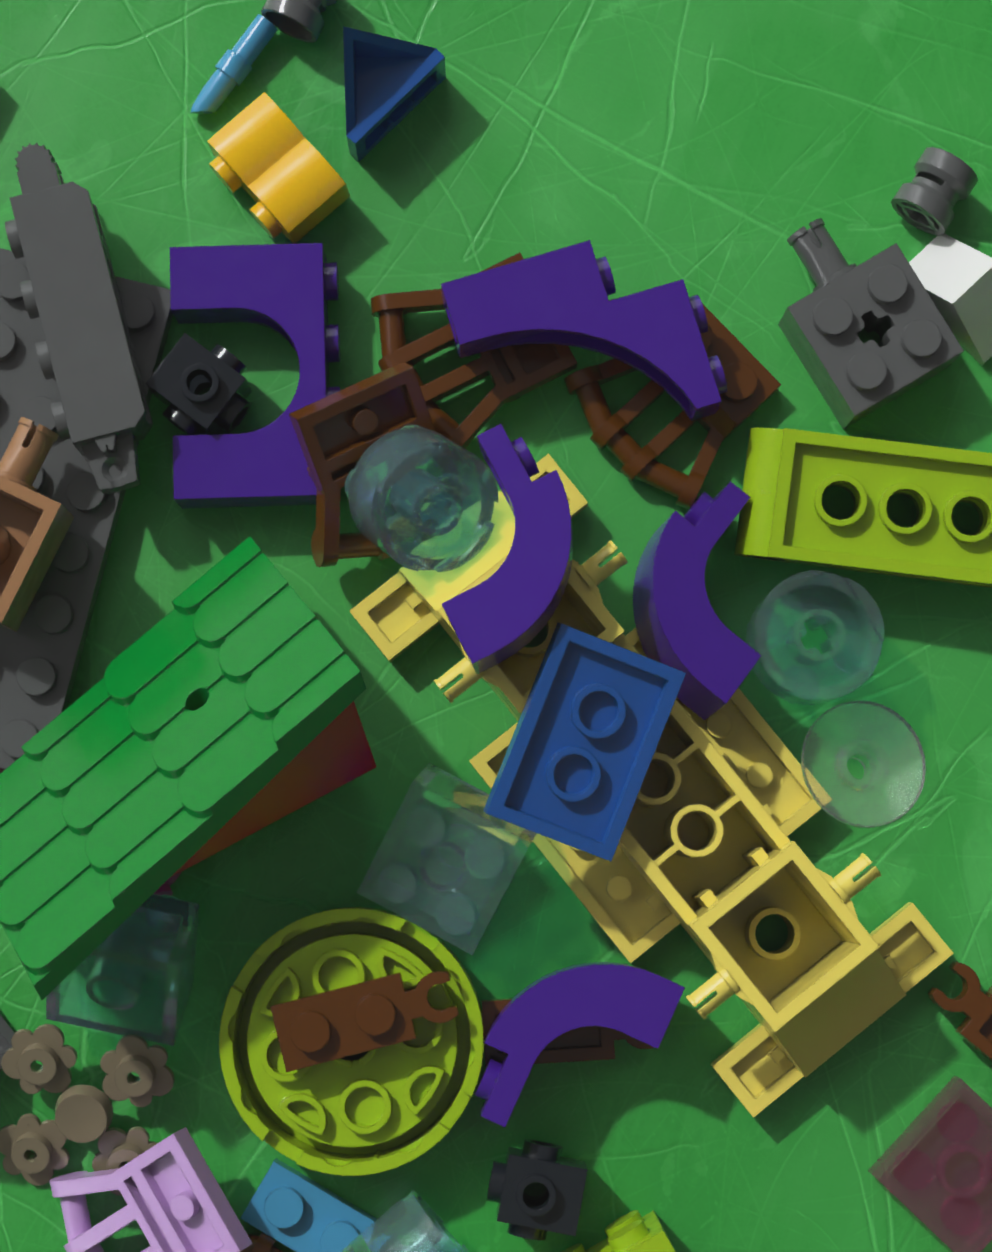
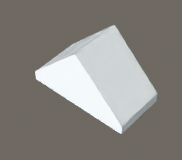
[909,234,992,366]

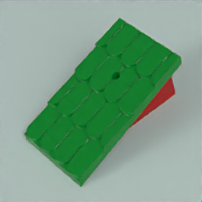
[0,536,376,1000]

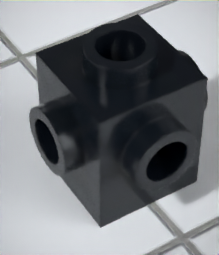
[146,333,252,435]
[486,1139,588,1240]

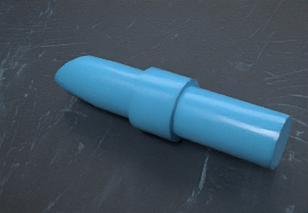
[190,14,278,114]

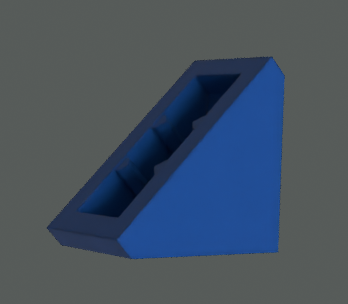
[343,26,446,162]

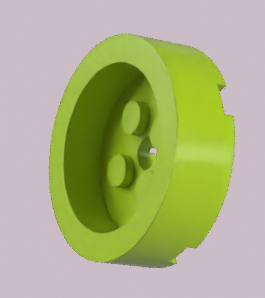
[219,907,484,1176]

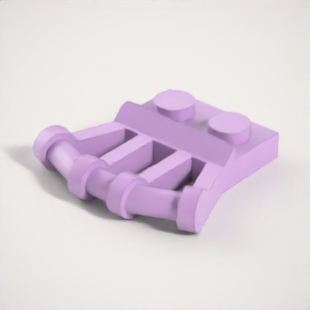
[49,1127,252,1252]

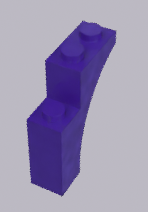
[441,240,727,421]

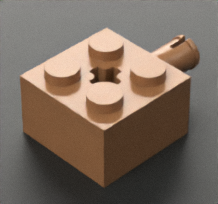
[0,417,74,632]

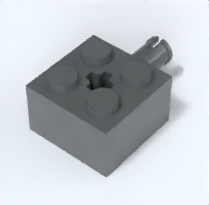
[778,218,964,430]

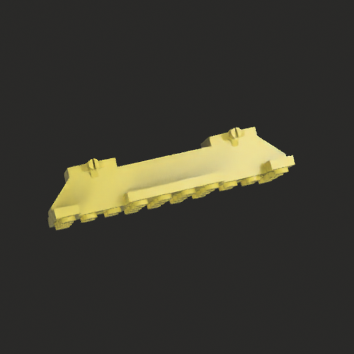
[349,453,954,1118]

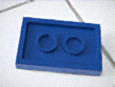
[483,622,686,862]

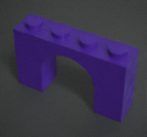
[170,243,341,509]

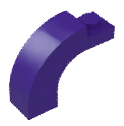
[442,424,573,674]
[633,481,762,720]
[474,962,685,1127]

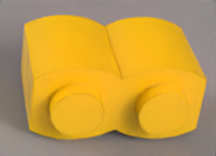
[207,92,350,244]

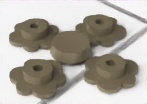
[0,1024,175,1196]

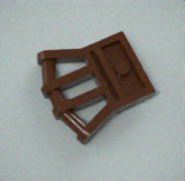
[371,253,577,459]
[564,295,781,510]
[289,362,481,567]

